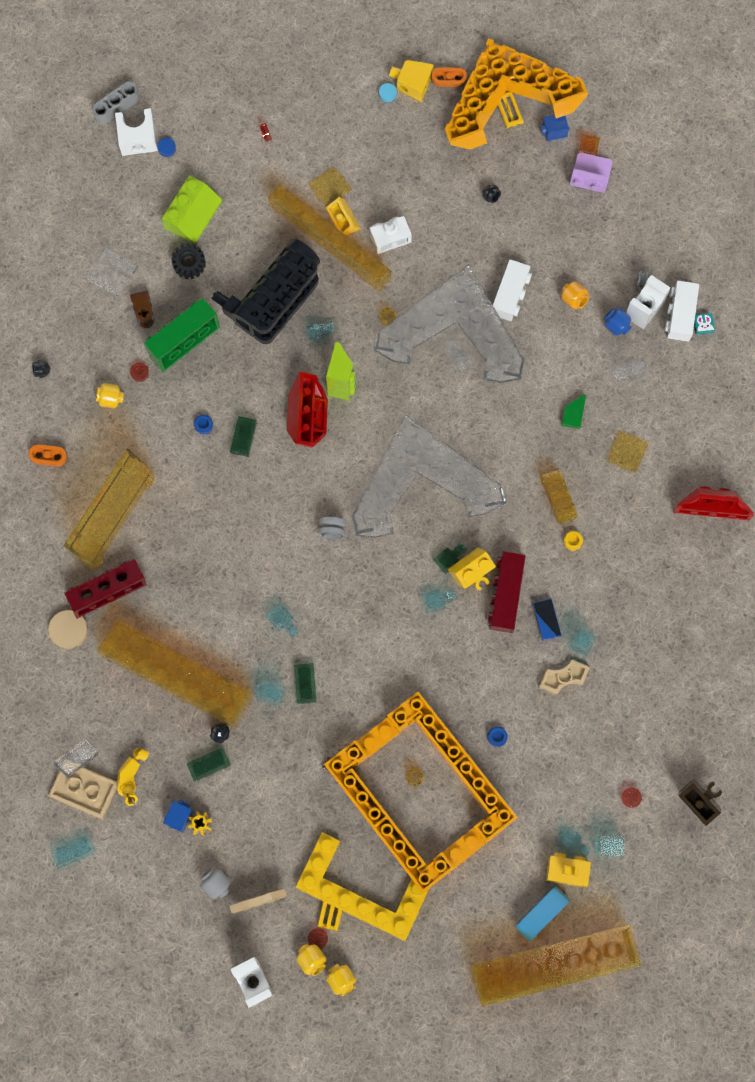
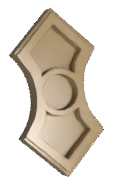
[539,659,590,695]
[230,889,287,914]

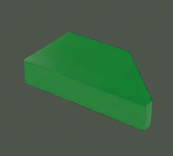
[561,395,586,429]

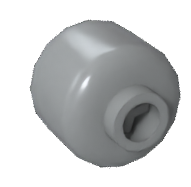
[200,868,230,899]

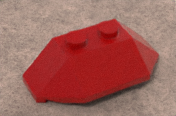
[287,371,328,448]
[674,486,754,521]

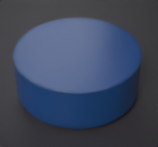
[157,138,176,157]
[194,415,213,434]
[487,727,508,747]

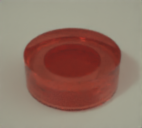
[259,123,272,142]
[130,362,149,382]
[621,787,642,808]
[308,928,328,949]

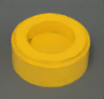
[563,531,583,551]

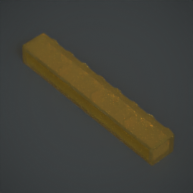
[268,184,392,292]

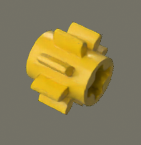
[188,811,213,836]

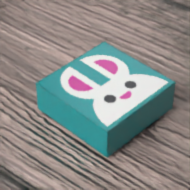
[694,313,715,335]

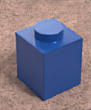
[540,115,569,141]
[163,800,193,833]

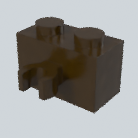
[678,779,722,826]

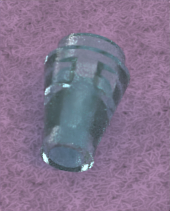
[306,321,335,341]

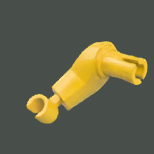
[117,748,149,806]

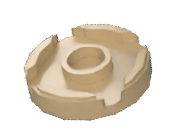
[48,610,88,649]

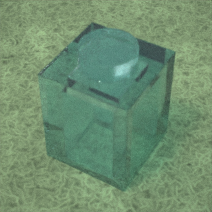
[569,628,597,658]
[254,679,286,708]
[594,836,624,858]

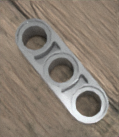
[92,82,140,125]

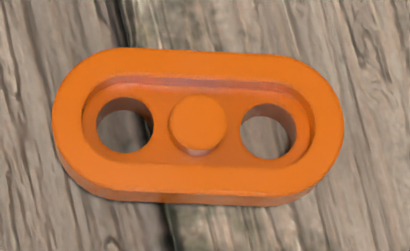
[431,67,467,87]
[28,444,67,467]

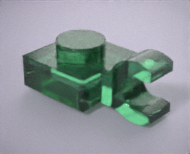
[433,542,466,575]

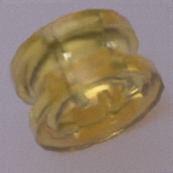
[380,308,396,326]
[406,768,424,787]

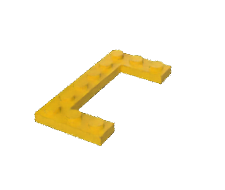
[296,832,430,942]

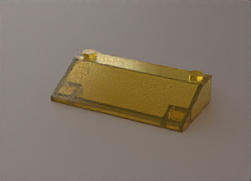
[63,448,155,571]

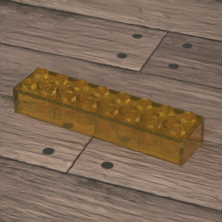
[96,618,254,730]
[470,924,642,1007]

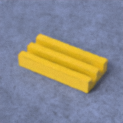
[498,92,524,129]
[318,902,342,931]

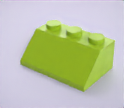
[161,175,223,244]
[326,342,357,401]

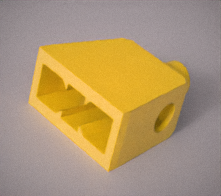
[389,60,434,102]

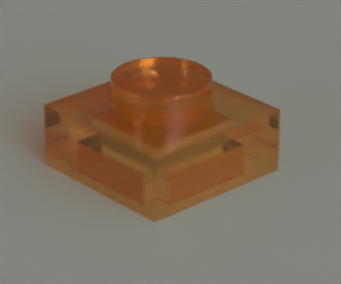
[579,134,600,156]

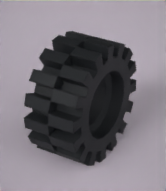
[172,243,206,279]

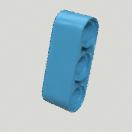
[515,885,570,942]

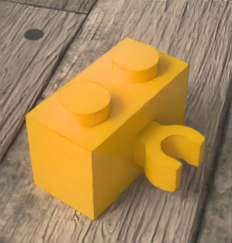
[448,547,496,591]
[546,853,591,887]

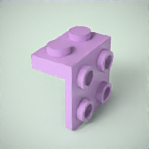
[570,152,613,193]

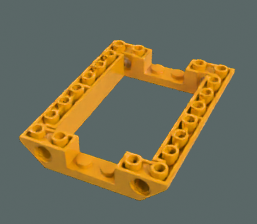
[324,692,518,893]

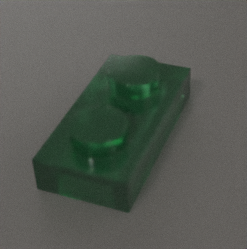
[230,416,257,457]
[294,663,317,705]
[186,747,231,782]

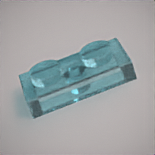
[50,834,96,870]

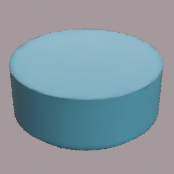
[379,83,397,102]

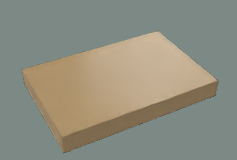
[48,760,117,820]

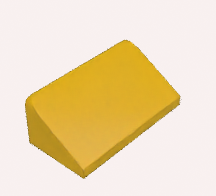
[325,197,361,237]

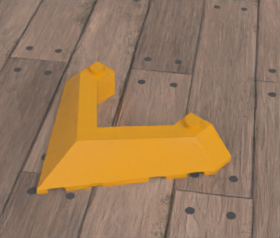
[445,38,588,150]

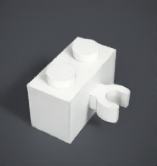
[370,216,412,254]

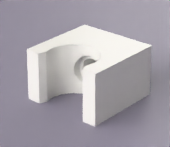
[115,108,158,156]
[626,275,670,330]
[230,957,274,1008]

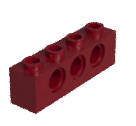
[64,559,147,619]

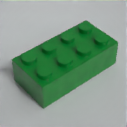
[144,298,220,373]

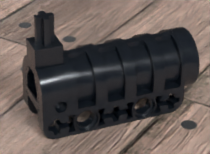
[211,238,320,344]

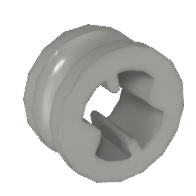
[636,270,649,288]

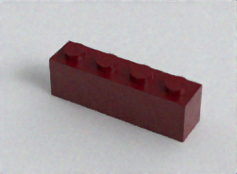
[487,551,526,633]

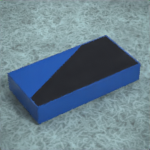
[532,598,562,641]

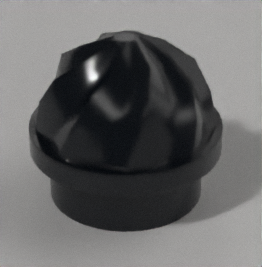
[482,184,501,203]
[32,360,51,379]
[210,723,230,743]

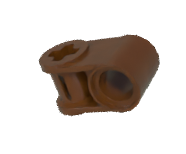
[130,290,154,328]

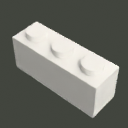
[491,260,532,322]
[665,280,699,342]

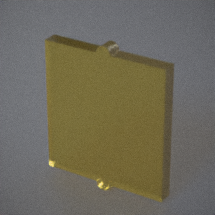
[309,167,352,207]
[607,432,649,473]

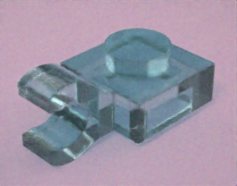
[421,589,457,614]
[265,603,299,638]
[554,826,591,857]

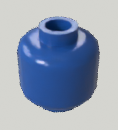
[604,308,632,336]

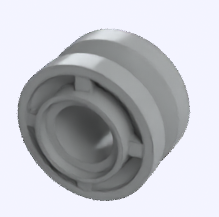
[318,516,346,540]

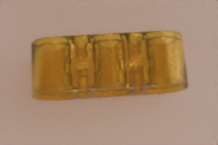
[540,468,578,525]

